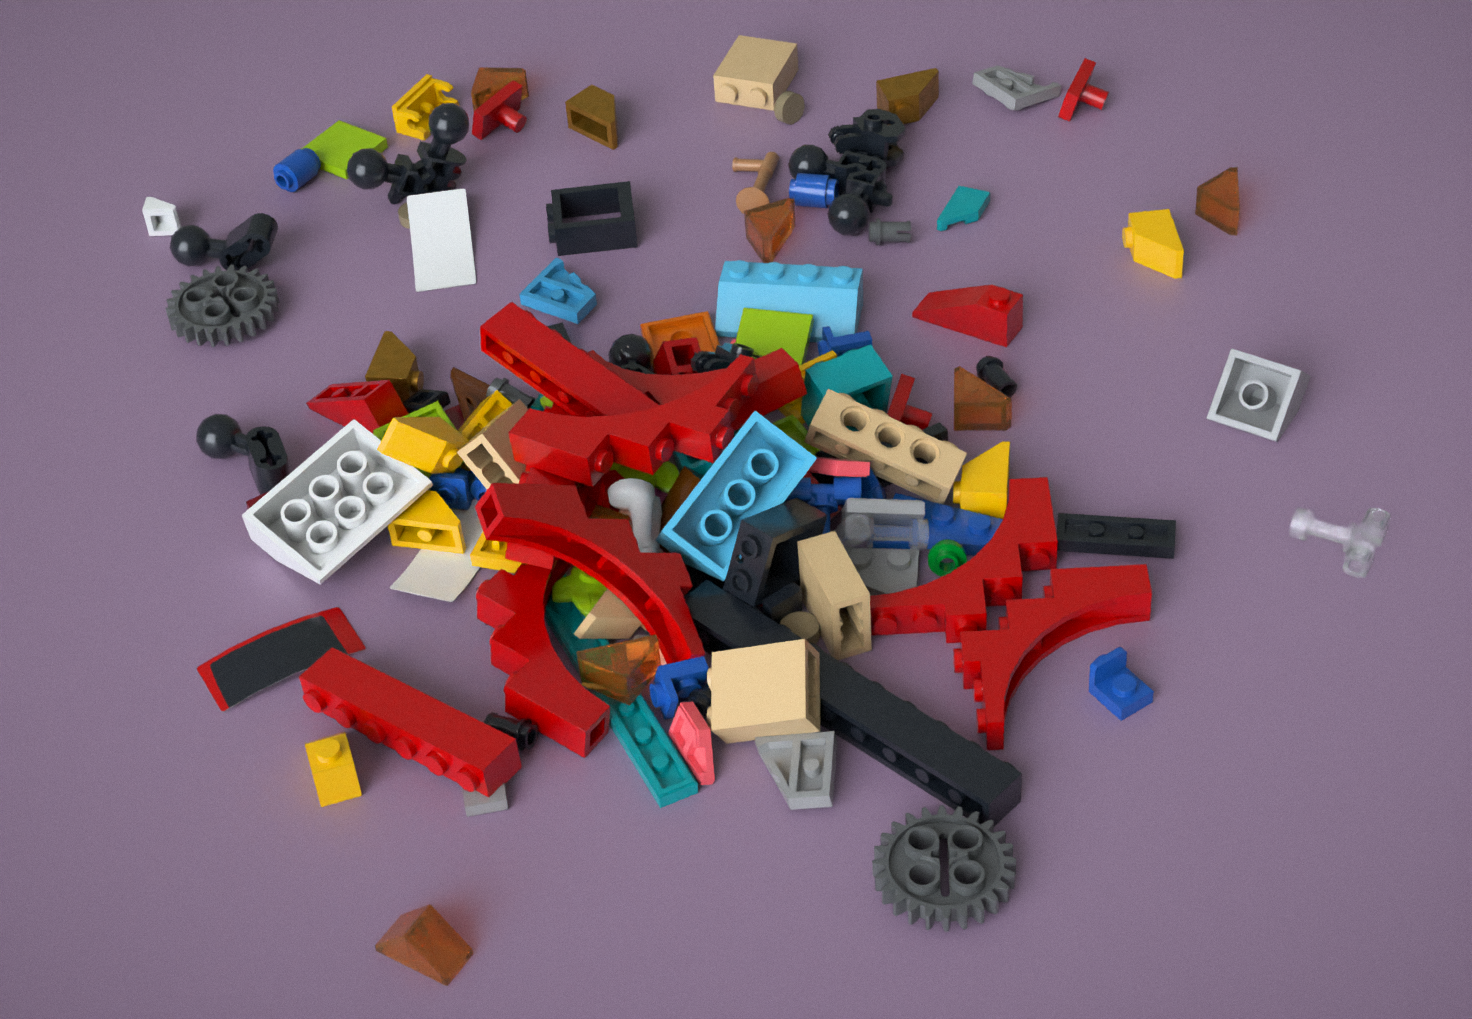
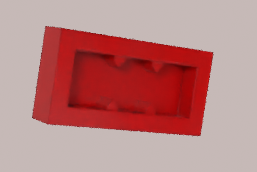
[1058,58,1109,122]
[472,80,527,140]
[887,373,933,444]

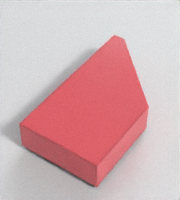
[808,457,870,477]
[668,702,715,785]

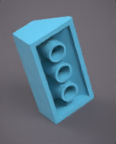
[715,260,863,342]
[655,411,817,581]

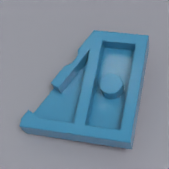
[519,257,597,324]

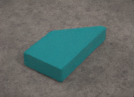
[937,186,990,231]

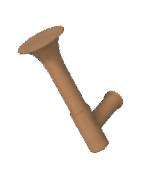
[732,152,779,218]

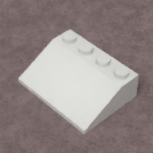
[242,419,433,585]

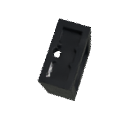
[546,181,638,256]
[723,498,828,607]

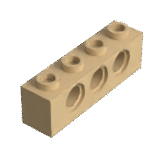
[804,389,967,504]

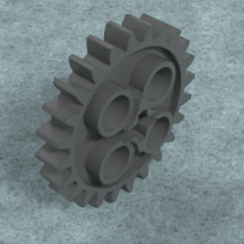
[166,265,280,347]
[872,805,1016,932]

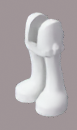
[608,478,664,553]

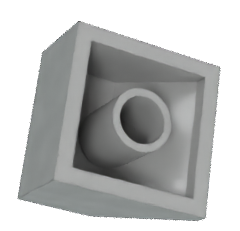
[1206,348,1311,442]

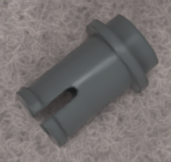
[869,218,911,245]
[486,377,535,409]

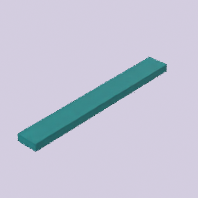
[544,574,699,808]

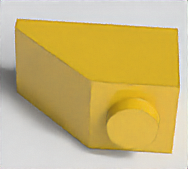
[1122,209,1184,279]
[377,417,469,474]
[953,441,1010,519]
[388,490,466,554]
[304,731,362,807]

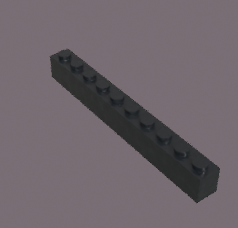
[684,580,1022,827]

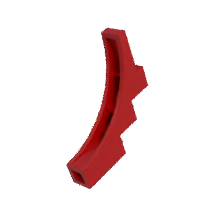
[588,348,807,431]
[508,354,759,487]
[870,477,1058,643]
[475,483,706,664]
[476,557,610,758]
[953,564,1152,750]

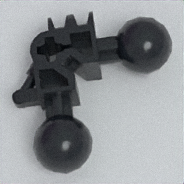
[347,103,470,204]
[788,144,893,235]

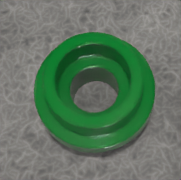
[928,539,967,577]

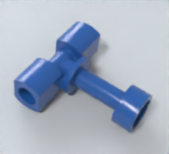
[784,477,861,534]

